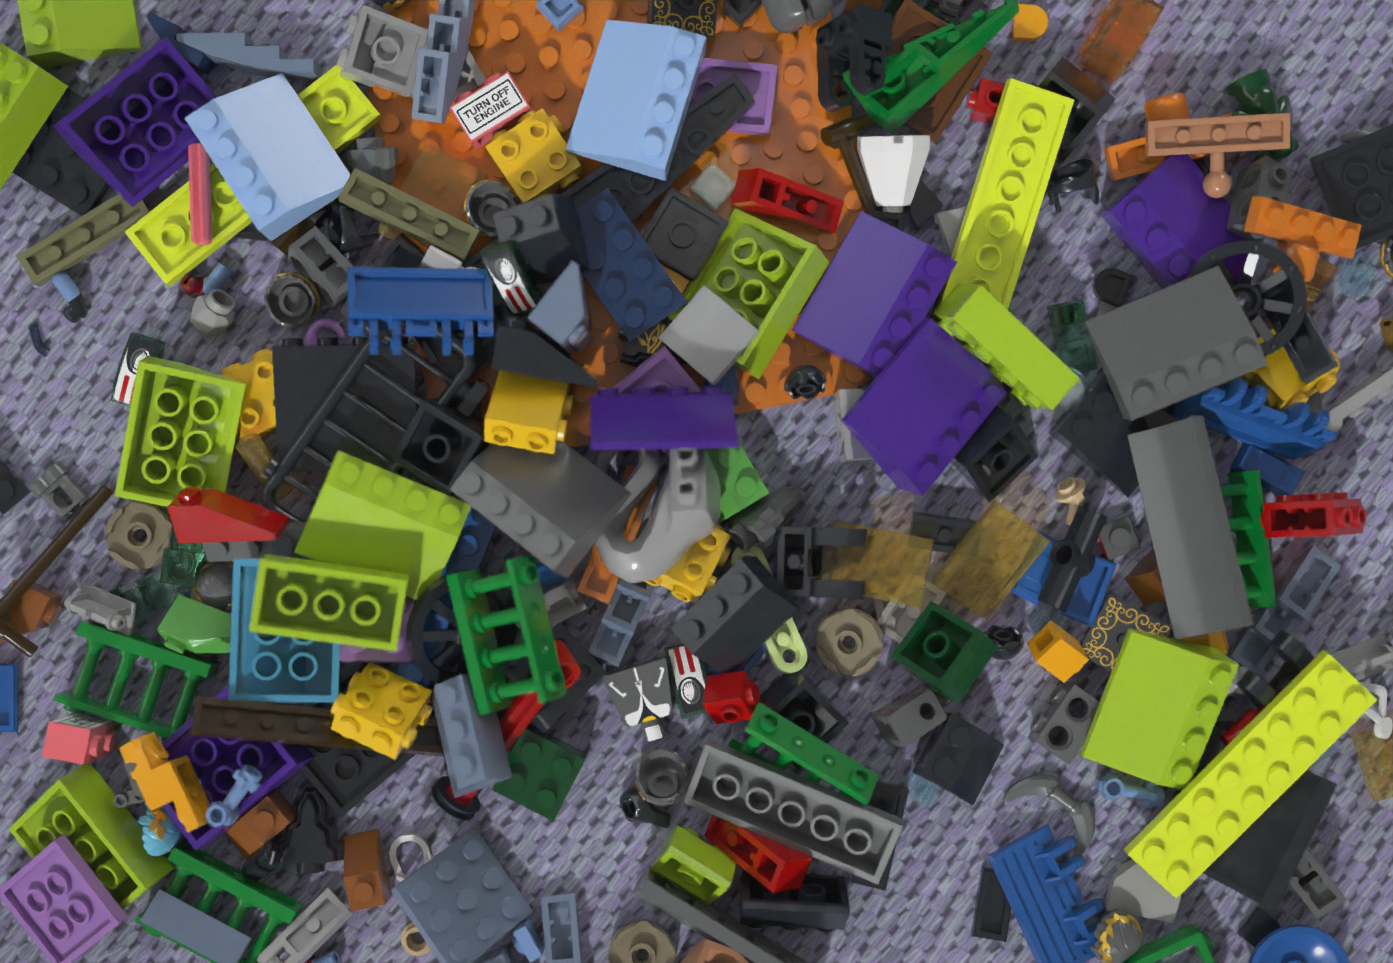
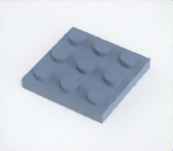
[391,826,533,963]

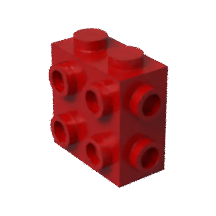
[1260,492,1367,538]

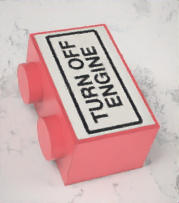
[449,71,532,150]
[42,713,118,765]

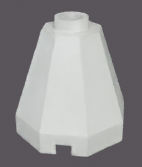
[857,135,930,213]

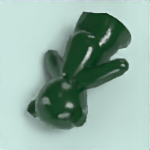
[1225,69,1299,161]

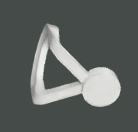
[1359,682,1393,739]
[389,832,432,882]

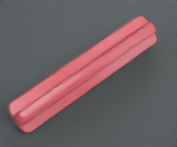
[188,143,212,245]

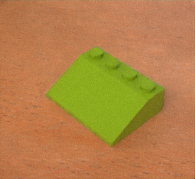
[17,0,143,69]
[669,208,830,379]
[115,356,247,507]
[294,451,471,600]
[1080,629,1239,789]
[9,762,174,911]

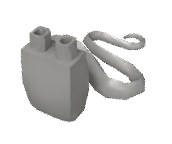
[593,448,721,583]

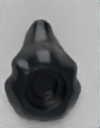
[619,786,671,828]

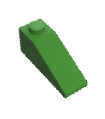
[157,594,232,655]

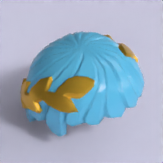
[138,802,183,856]

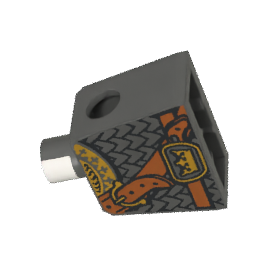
[870,687,953,748]

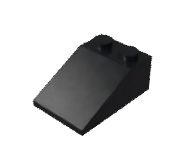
[487,314,598,388]

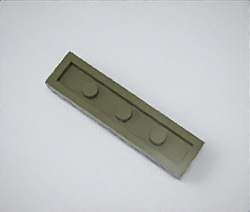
[338,168,480,263]
[17,194,151,287]

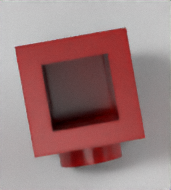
[965,78,1005,125]
[702,670,760,724]

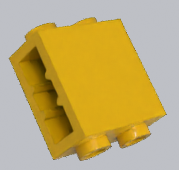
[485,108,584,203]
[1238,328,1341,412]
[220,348,276,443]
[484,370,574,454]
[645,524,732,603]
[331,663,433,759]

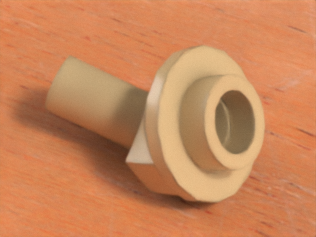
[1054,477,1086,525]

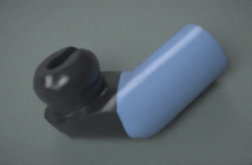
[52,271,88,323]

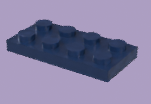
[577,188,688,343]

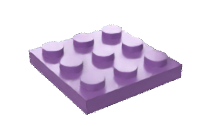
[0,835,128,963]

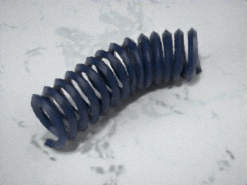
[28,324,50,357]

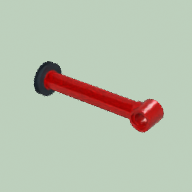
[431,640,581,820]

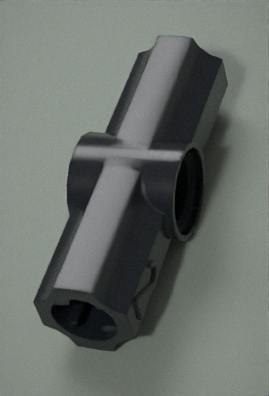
[1038,505,1107,612]

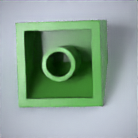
[707,443,769,524]

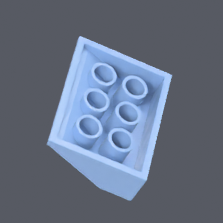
[566,20,706,181]
[185,73,351,241]

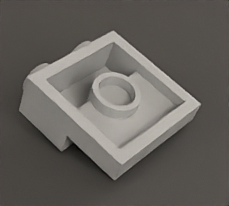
[336,5,428,97]

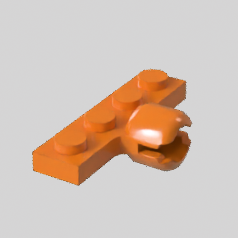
[1103,92,1233,181]
[1244,196,1362,282]
[577,464,660,605]

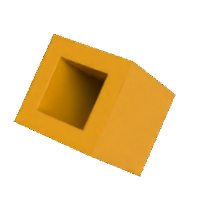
[1027,620,1089,683]

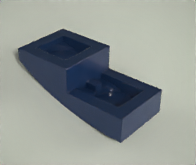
[147,12,214,75]

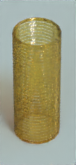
[236,433,294,500]

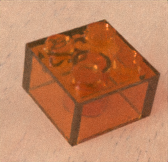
[1077,0,1164,85]

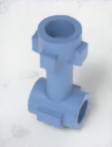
[206,765,263,827]
[1095,772,1164,809]

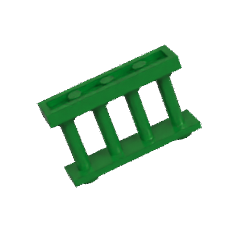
[1220,470,1277,608]
[446,555,567,715]
[53,620,220,742]
[727,702,879,805]
[134,841,304,963]

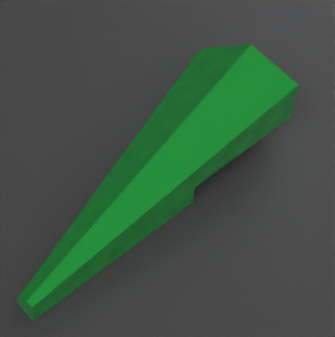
[842,0,1019,135]

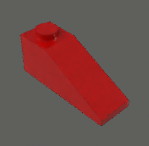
[730,167,844,234]
[167,486,290,544]
[704,815,812,893]

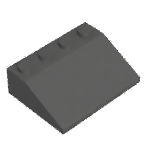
[1084,266,1268,420]
[450,441,632,578]

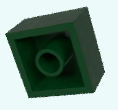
[891,601,998,704]
[492,724,588,822]

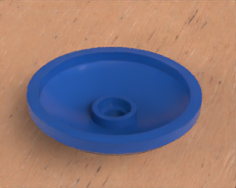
[1248,925,1349,963]

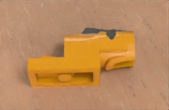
[119,732,210,832]

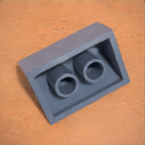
[528,261,591,356]
[431,674,512,797]

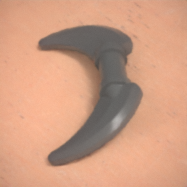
[1003,774,1095,856]

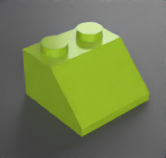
[650,825,736,906]

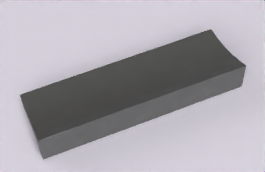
[1127,415,1253,639]
[683,739,904,884]
[633,865,808,963]

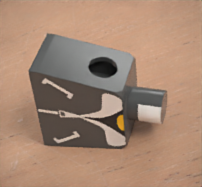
[603,656,673,742]

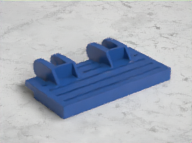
[348,267,494,355]
[1173,378,1336,460]
[987,825,1106,963]

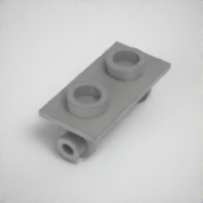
[515,579,588,630]
[64,583,136,636]
[1330,634,1393,681]

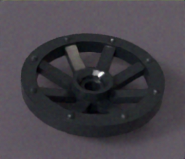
[1186,241,1307,356]
[406,570,517,684]

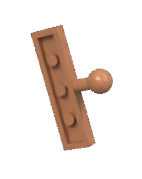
[1145,113,1290,198]

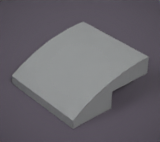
[659,285,760,386]

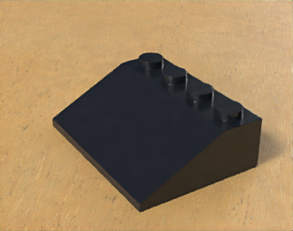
[1049,368,1193,498]

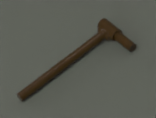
[820,113,879,215]
[0,485,114,658]

